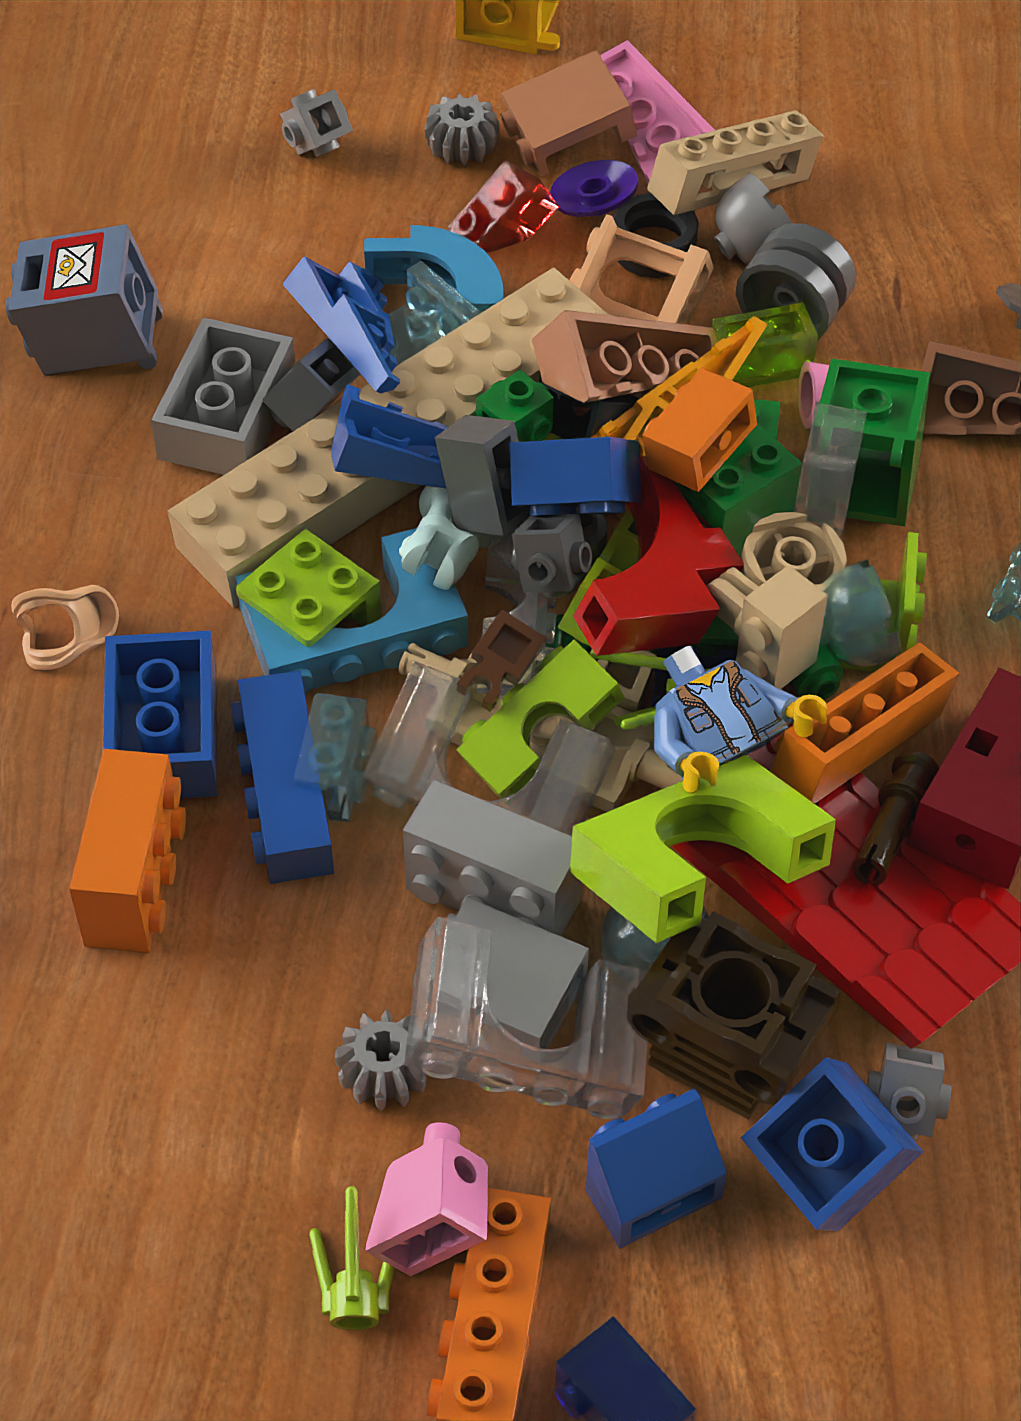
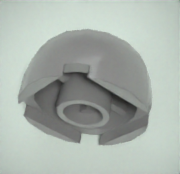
[714,173,792,265]

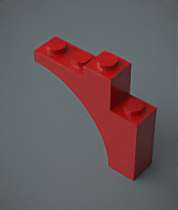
[573,456,744,656]

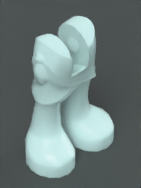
[399,486,503,590]

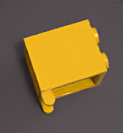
[455,0,560,55]

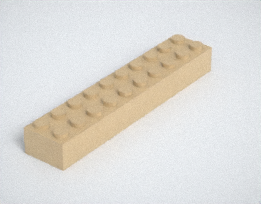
[167,267,609,608]

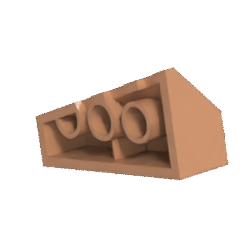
[531,310,718,403]
[922,341,1021,435]

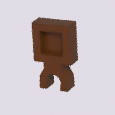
[456,610,547,712]

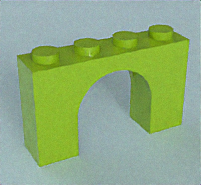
[570,755,836,943]

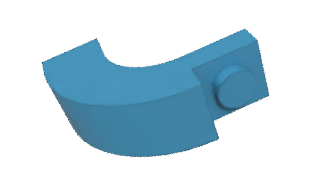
[364,225,504,328]

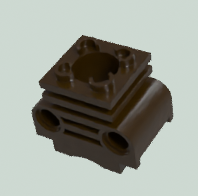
[627,911,840,1120]

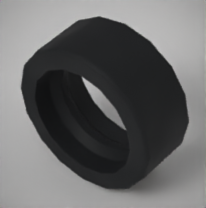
[614,193,699,278]

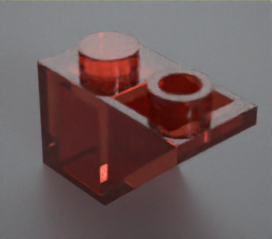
[448,161,559,254]

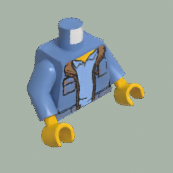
[654,646,827,792]

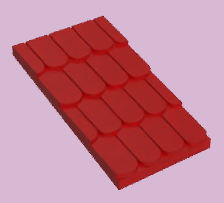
[672,724,1021,1049]

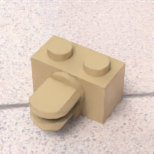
[706,565,828,689]

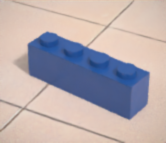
[231,670,334,884]

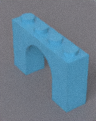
[235,528,468,693]

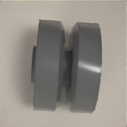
[735,223,857,345]

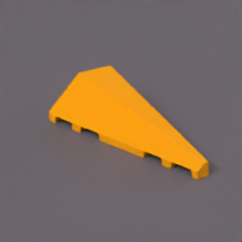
[590,316,768,519]

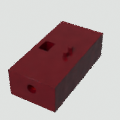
[907,667,1021,890]

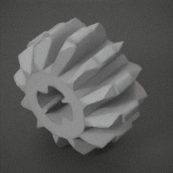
[425,93,499,166]
[335,1009,433,1112]

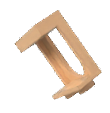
[570,214,714,325]

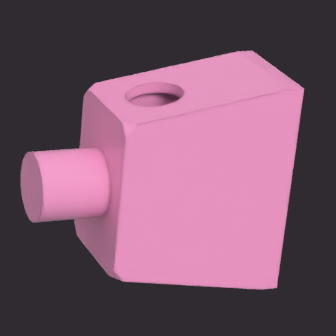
[365,1122,488,1277]

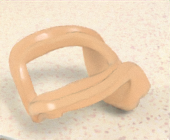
[11,585,119,670]

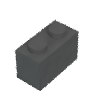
[262,338,360,431]
[435,415,530,537]

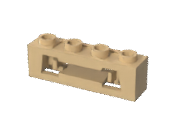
[647,110,824,215]

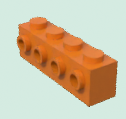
[770,642,959,804]
[427,1188,551,1421]

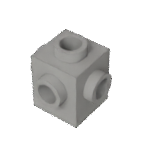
[280,89,353,157]
[867,1043,952,1140]

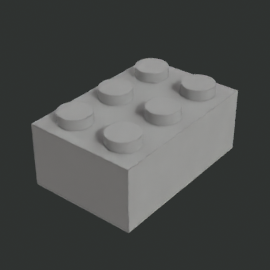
[151,318,296,475]
[403,780,582,936]

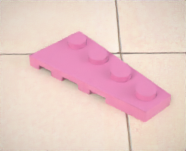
[600,40,715,184]

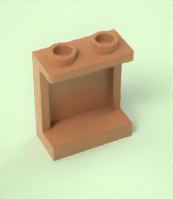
[500,50,638,177]

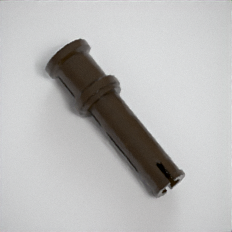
[852,750,939,885]

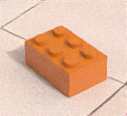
[69,748,186,953]

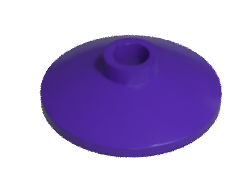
[550,160,639,217]

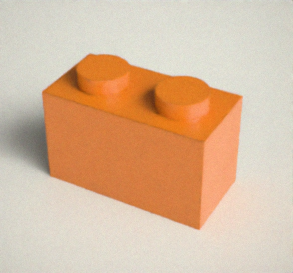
[642,368,757,492]

